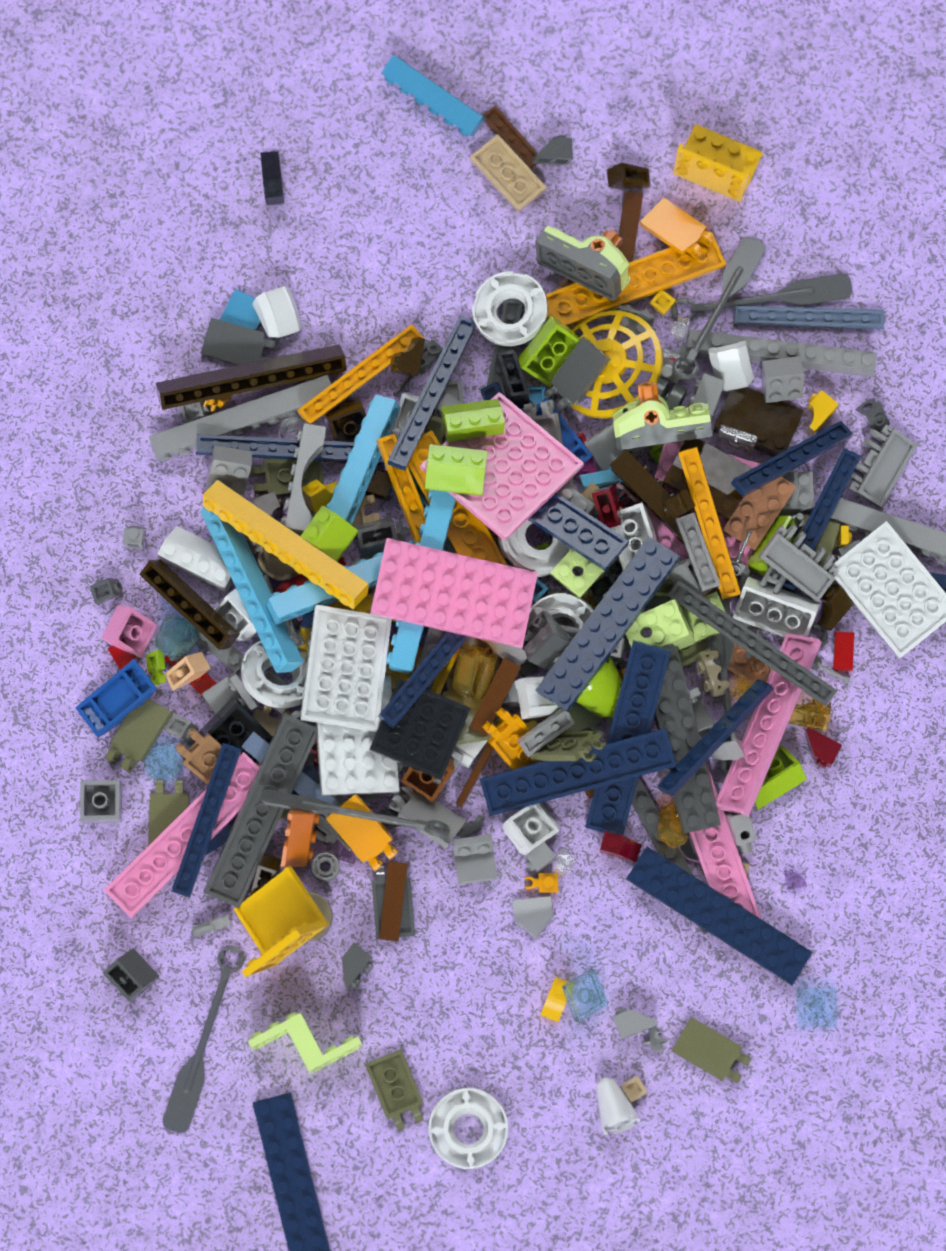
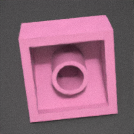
[101,605,157,659]

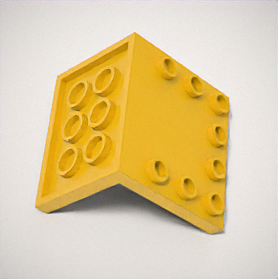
[673,124,763,202]
[233,866,329,978]

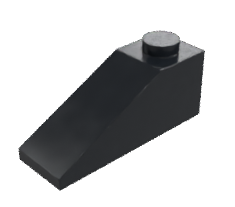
[260,151,285,206]
[497,350,530,409]

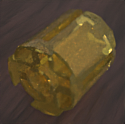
[451,645,498,699]

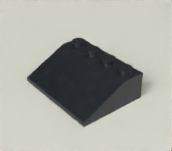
[179,697,273,763]

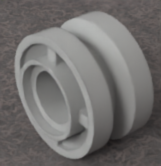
[312,853,340,882]

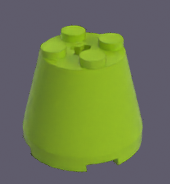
[576,656,623,718]

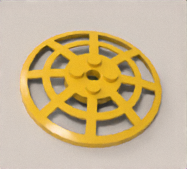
[561,311,663,419]

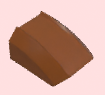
[401,758,455,803]

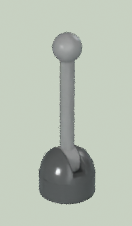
[811,655,850,684]

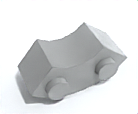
[698,724,745,761]

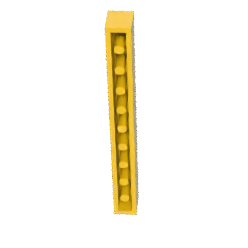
[203,480,369,609]

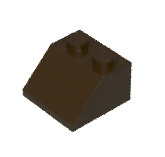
[325,397,366,442]

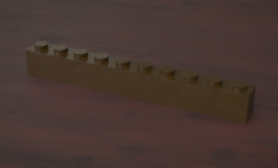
[156,344,347,410]

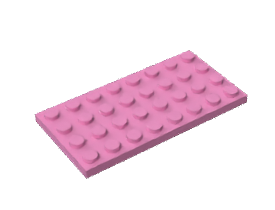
[370,538,538,648]

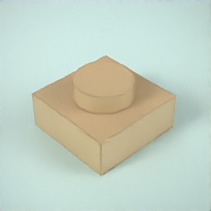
[620,1075,648,1103]

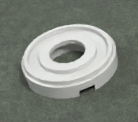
[472,271,548,346]
[498,520,571,577]
[527,593,594,669]
[241,641,309,708]
[429,1088,508,1169]

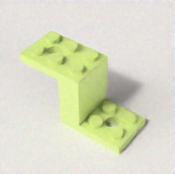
[550,549,617,598]
[626,591,726,650]
[248,1012,363,1074]

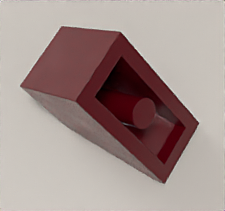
[591,485,622,528]
[804,727,842,768]
[599,831,642,863]

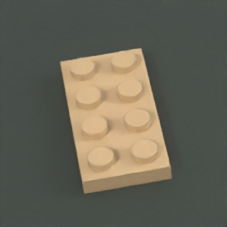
[470,134,546,213]

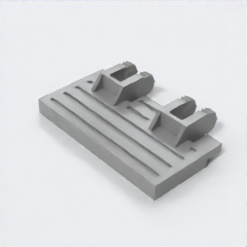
[848,425,918,508]
[758,524,839,602]

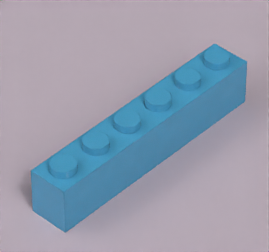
[381,55,486,137]

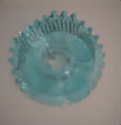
[154,615,198,661]

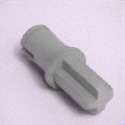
[192,914,231,937]

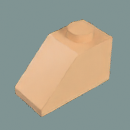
[164,652,211,691]

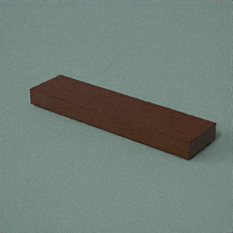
[482,105,538,170]
[618,191,643,263]
[469,659,522,737]
[456,742,494,809]
[379,861,408,942]

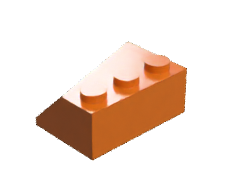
[281,809,321,867]

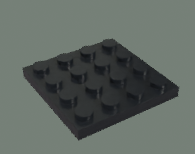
[369,678,471,780]

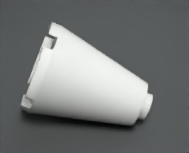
[596,1077,640,1135]

